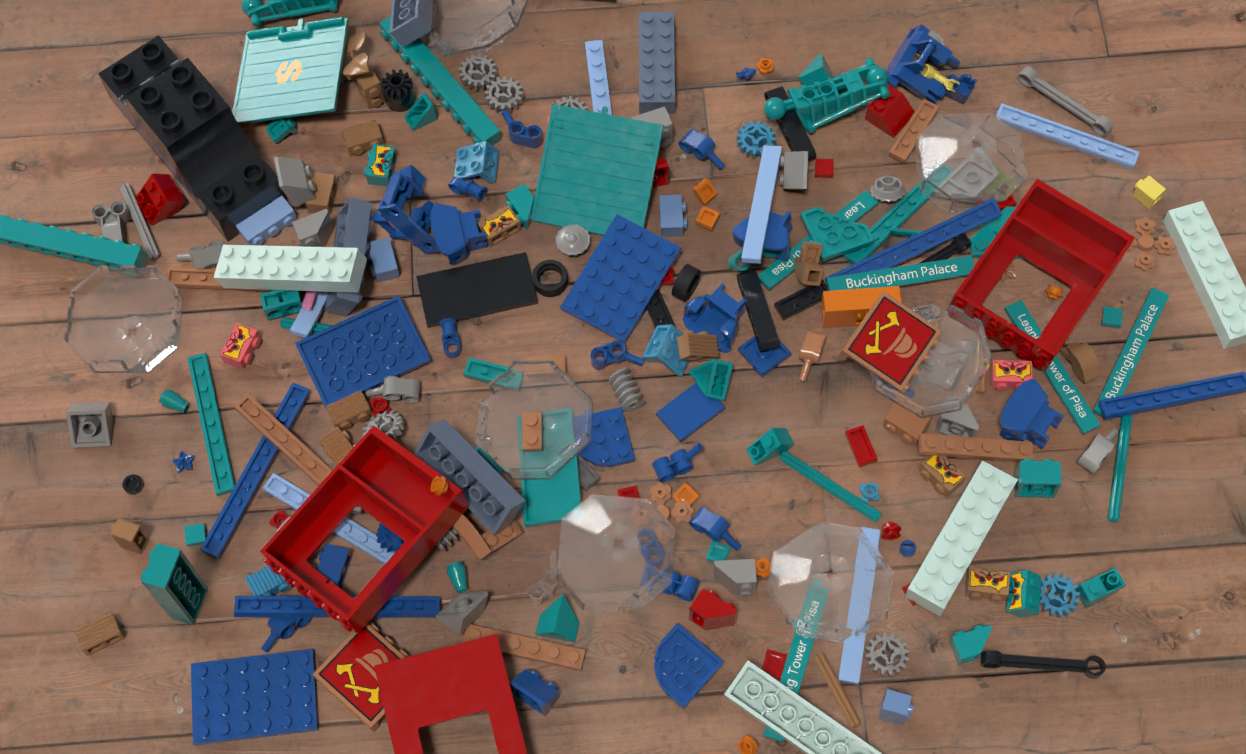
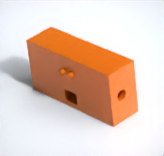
[820,286,902,328]

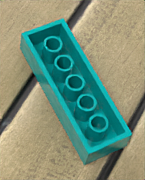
[141,543,208,625]

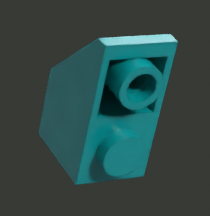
[505,184,534,230]
[746,428,795,465]
[1076,568,1126,608]
[949,624,992,665]

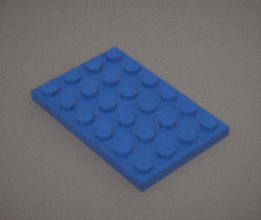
[560,214,682,344]
[295,295,431,410]
[191,649,318,746]

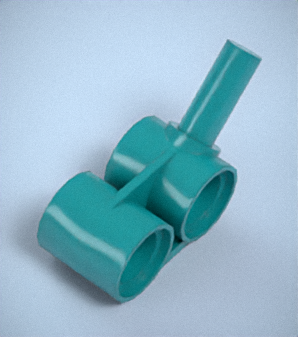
[728,246,778,272]

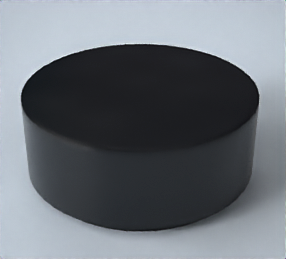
[122,474,144,495]

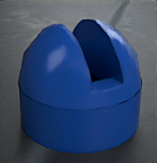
[899,540,916,557]

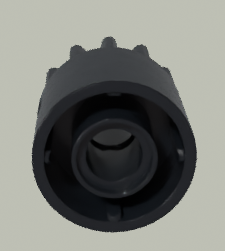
[381,69,416,112]

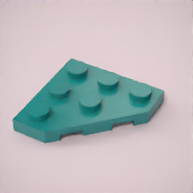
[970,206,1024,259]
[800,207,874,262]

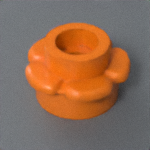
[757,58,774,75]
[1045,284,1063,300]
[431,476,448,495]
[755,558,773,577]
[738,736,758,754]

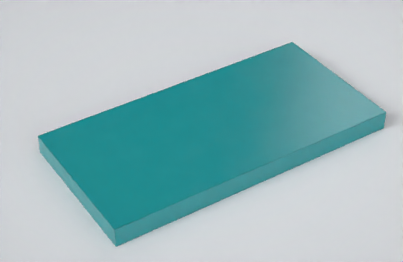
[516,407,583,528]

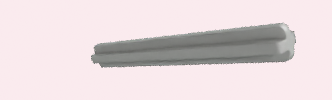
[120,184,160,260]

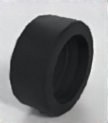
[532,260,568,297]
[671,264,701,302]

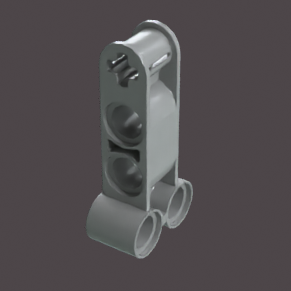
[91,200,131,272]

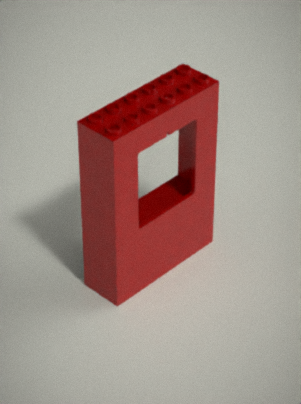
[948,179,1135,371]
[260,425,470,634]
[374,634,527,754]

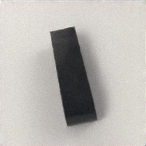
[764,86,816,161]
[737,270,780,352]

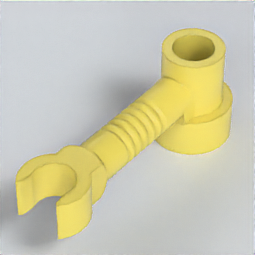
[919,64,960,92]

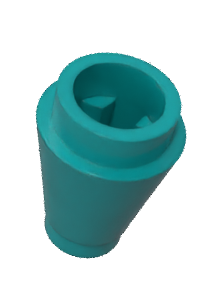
[159,389,189,413]
[446,561,468,593]

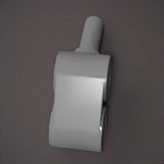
[176,240,225,268]
[366,376,420,403]
[1077,428,1119,475]

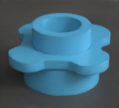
[859,482,880,502]

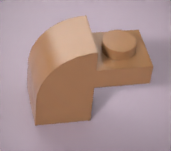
[795,241,824,286]
[1060,341,1102,383]

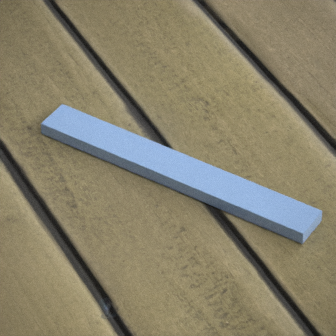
[994,103,1140,170]
[741,145,782,264]
[262,473,394,565]
[838,527,880,685]

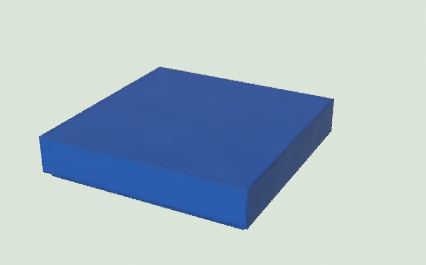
[738,336,791,378]

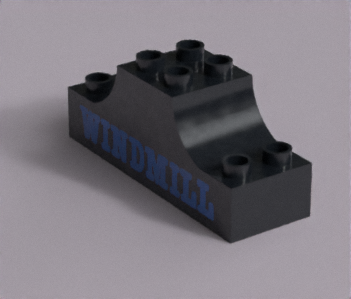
[98,35,288,242]

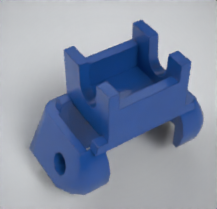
[430,203,487,264]
[732,211,792,260]
[683,283,746,353]
[999,379,1064,449]

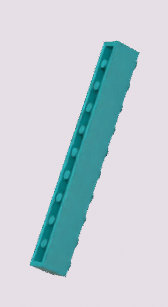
[379,16,501,145]
[0,215,148,275]

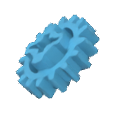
[736,120,776,158]
[1039,573,1081,618]

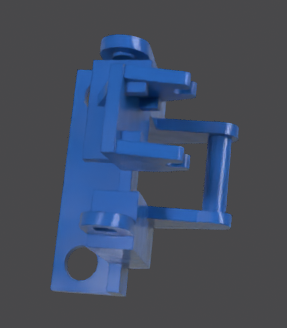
[886,24,977,104]
[371,165,440,254]

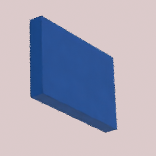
[656,383,725,443]

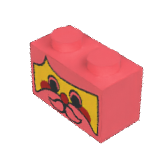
[220,323,261,370]
[990,360,1033,391]

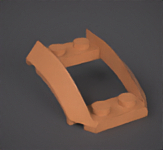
[452,514,524,561]

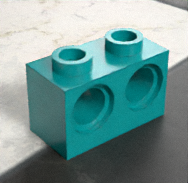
[260,290,303,320]

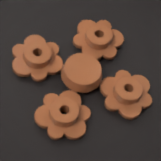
[1128,217,1176,271]
[630,482,694,545]

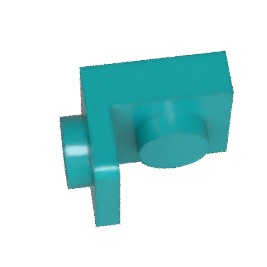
[265,117,298,144]

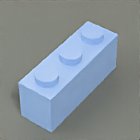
[236,196,297,245]

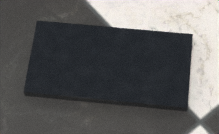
[416,252,538,328]

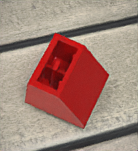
[136,173,185,225]
[689,588,737,631]

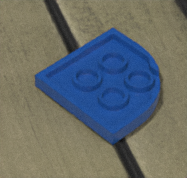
[575,407,635,467]
[654,623,724,709]

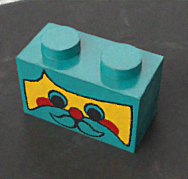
[364,144,397,186]
[1006,570,1041,618]

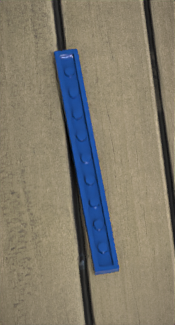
[825,198,1002,283]
[200,383,311,559]
[234,596,440,618]

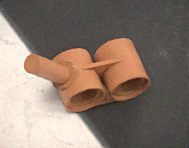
[799,330,827,382]

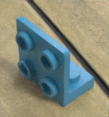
[454,141,499,184]
[642,324,689,377]

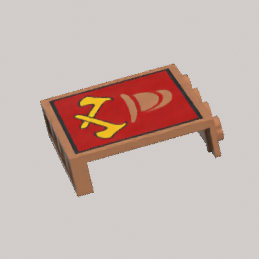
[838,291,942,397]
[312,623,409,732]

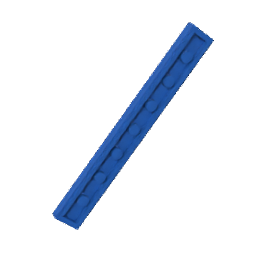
[1098,372,1246,420]

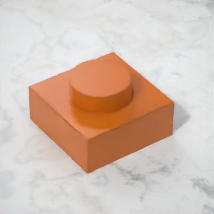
[692,178,717,204]
[695,206,720,231]
[672,482,700,505]

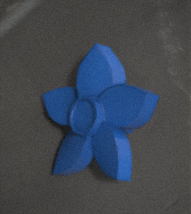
[736,67,756,81]
[172,451,195,473]

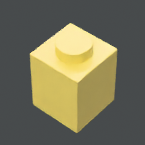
[1133,176,1166,209]

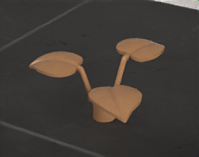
[341,31,369,85]

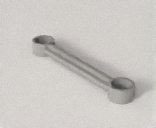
[1017,66,1113,137]

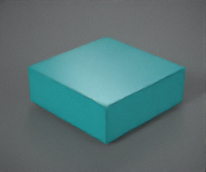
[1101,306,1123,329]
[184,523,206,547]
[705,540,731,563]

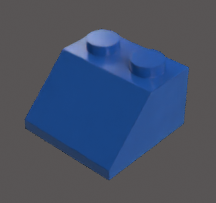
[509,669,560,717]

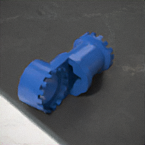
[448,176,487,201]
[439,318,461,358]

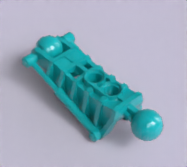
[241,0,338,27]
[763,58,890,133]

